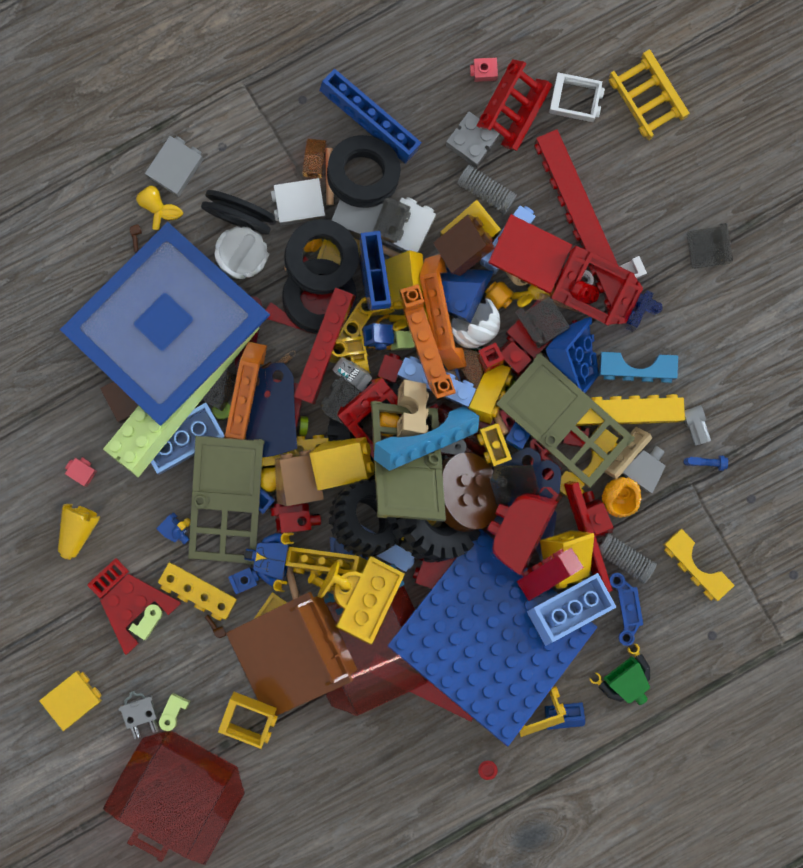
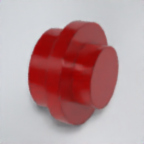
[478,760,498,780]

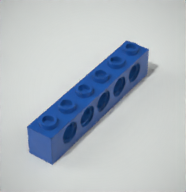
[319,69,422,164]

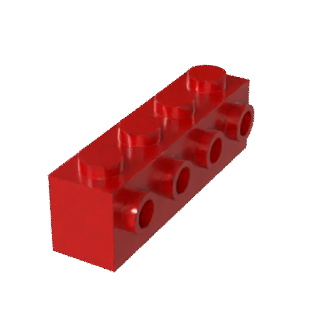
[517,548,584,601]

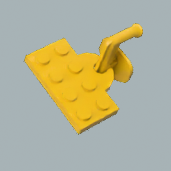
[308,556,405,645]

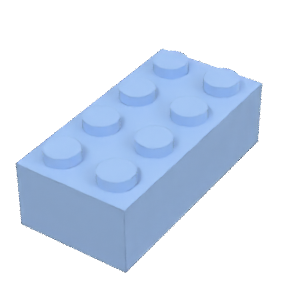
[151,403,225,475]
[527,573,616,646]

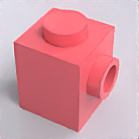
[470,58,498,82]
[65,457,97,487]

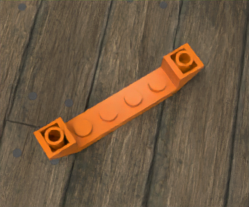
[420,254,467,371]
[400,284,456,399]
[225,342,267,440]

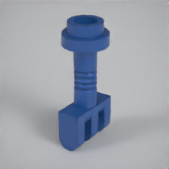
[683,455,728,471]

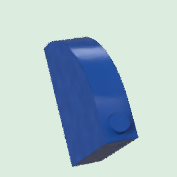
[359,231,391,311]

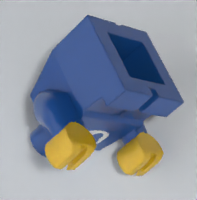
[156,513,191,545]

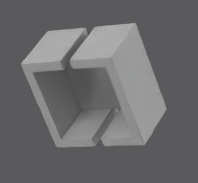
[446,112,500,168]

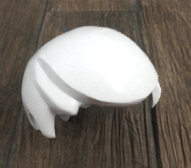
[214,226,269,279]
[450,298,501,348]

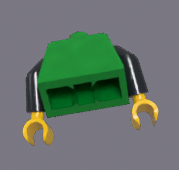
[590,643,650,705]

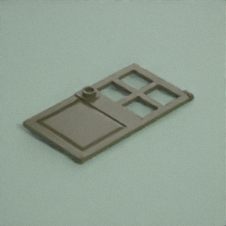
[496,353,635,488]
[371,401,446,522]
[188,436,264,565]

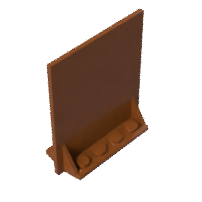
[226,592,357,719]

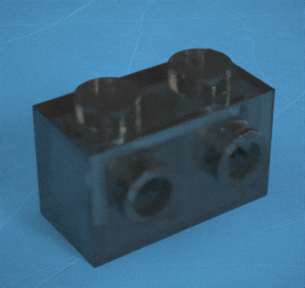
[373,198,411,243]

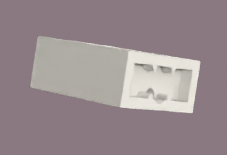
[549,73,605,122]

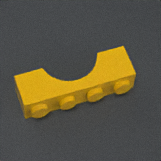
[560,425,618,498]
[663,529,735,601]

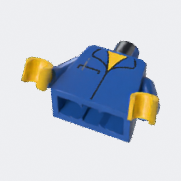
[244,532,294,592]

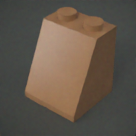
[275,450,324,506]

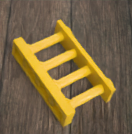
[609,49,690,140]

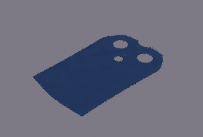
[246,363,297,457]

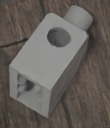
[622,446,665,494]

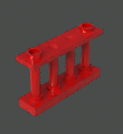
[476,59,552,151]

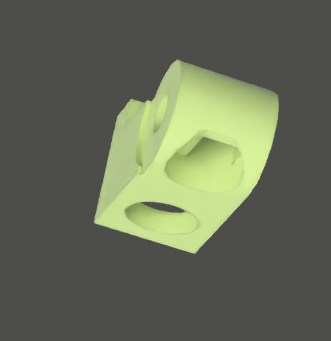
[391,331,416,351]
[128,605,163,640]
[159,693,190,731]

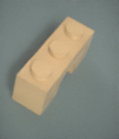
[397,379,429,437]

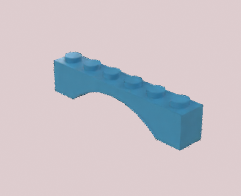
[374,406,479,471]

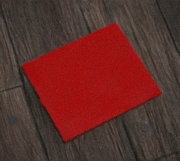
[488,214,572,294]

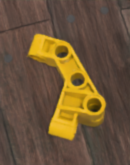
[330,297,395,373]

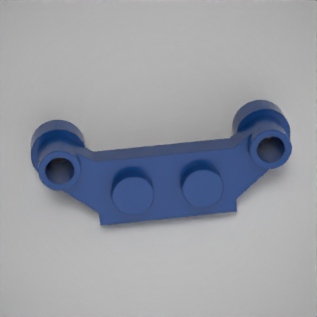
[609,573,643,646]

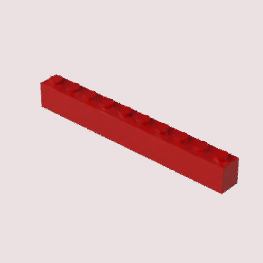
[534,129,624,311]

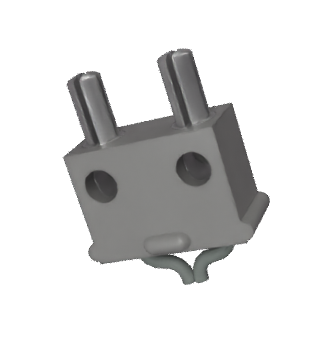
[118,691,159,739]

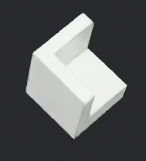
[620,256,647,279]

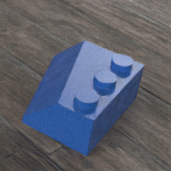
[424,268,494,323]
[546,317,599,393]

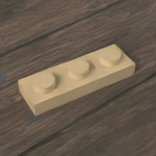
[604,427,652,479]

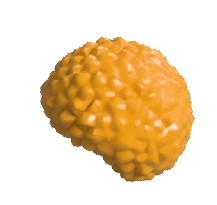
[602,477,641,517]

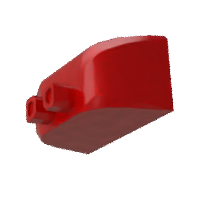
[487,493,559,575]

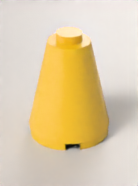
[58,504,100,560]

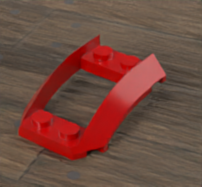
[550,246,643,326]
[337,377,402,458]

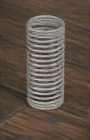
[457,164,517,215]
[599,533,657,584]

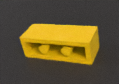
[469,365,513,424]

